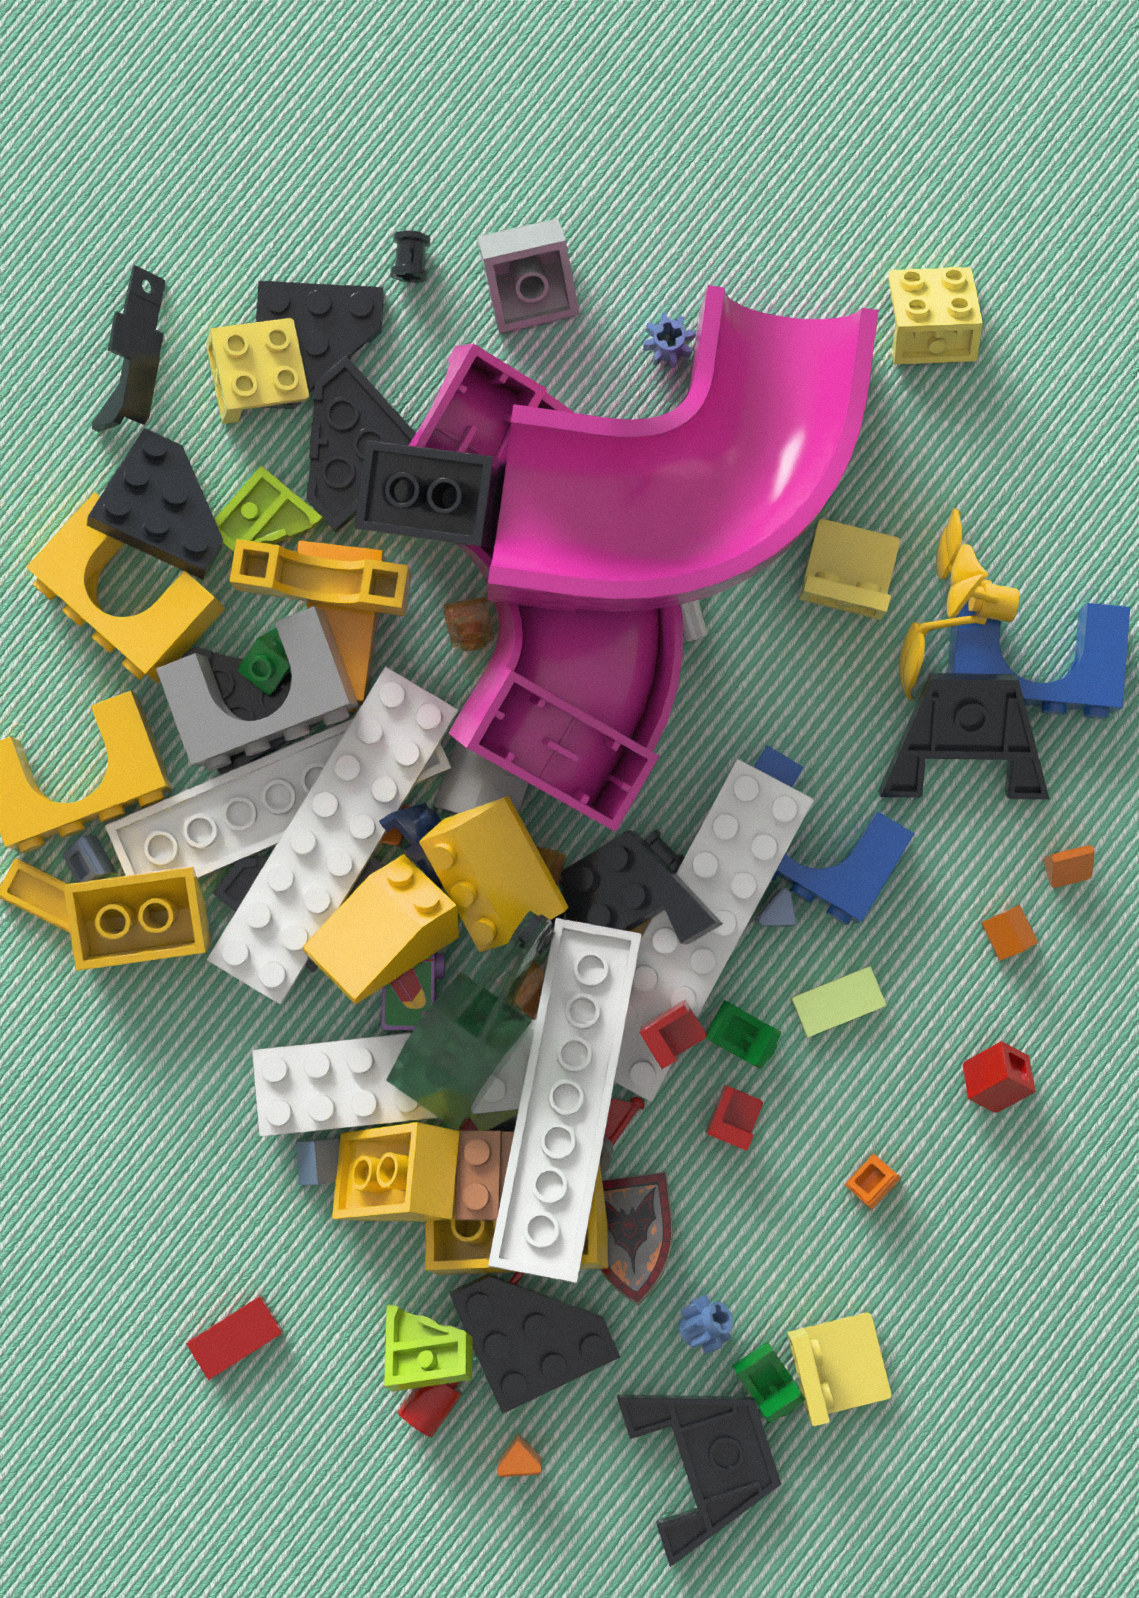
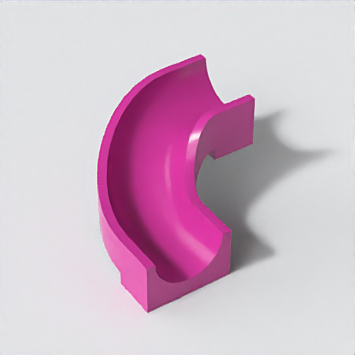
[488,285,879,613]
[408,343,683,832]

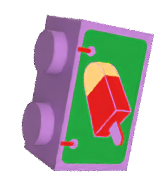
[381,952,445,1031]

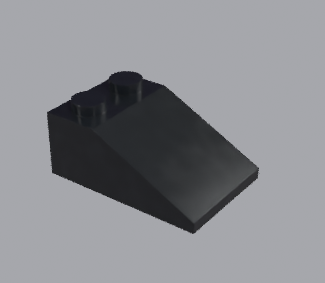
[355,440,506,548]

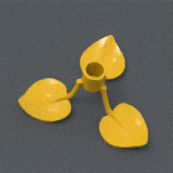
[899,508,1019,701]

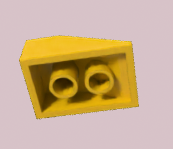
[303,854,459,1005]
[332,1122,459,1222]

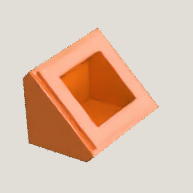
[981,904,1038,961]
[844,1153,901,1210]
[497,1433,542,1477]

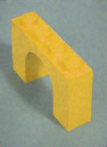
[26,492,226,684]
[0,690,173,853]

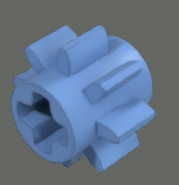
[643,313,695,368]
[679,1295,733,1354]

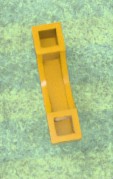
[229,539,412,616]

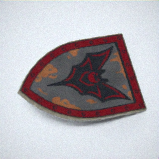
[599,1172,673,1306]

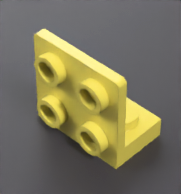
[888,267,983,365]
[206,318,309,424]
[799,519,900,620]
[787,1312,892,1426]

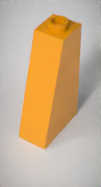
[297,540,386,712]

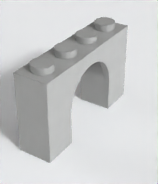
[156,606,359,771]

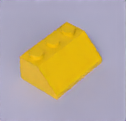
[419,796,569,953]
[63,866,212,971]

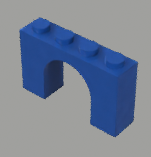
[947,600,1130,719]
[754,745,915,925]

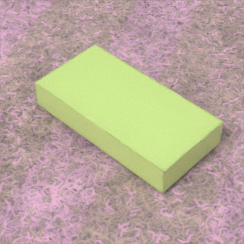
[790,966,887,1038]

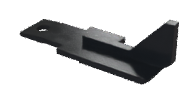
[92,265,165,432]

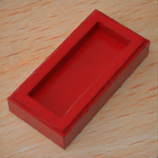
[186,1295,284,1380]

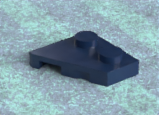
[379,802,444,889]

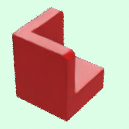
[639,999,706,1069]
[963,1041,1036,1113]
[705,1085,763,1151]

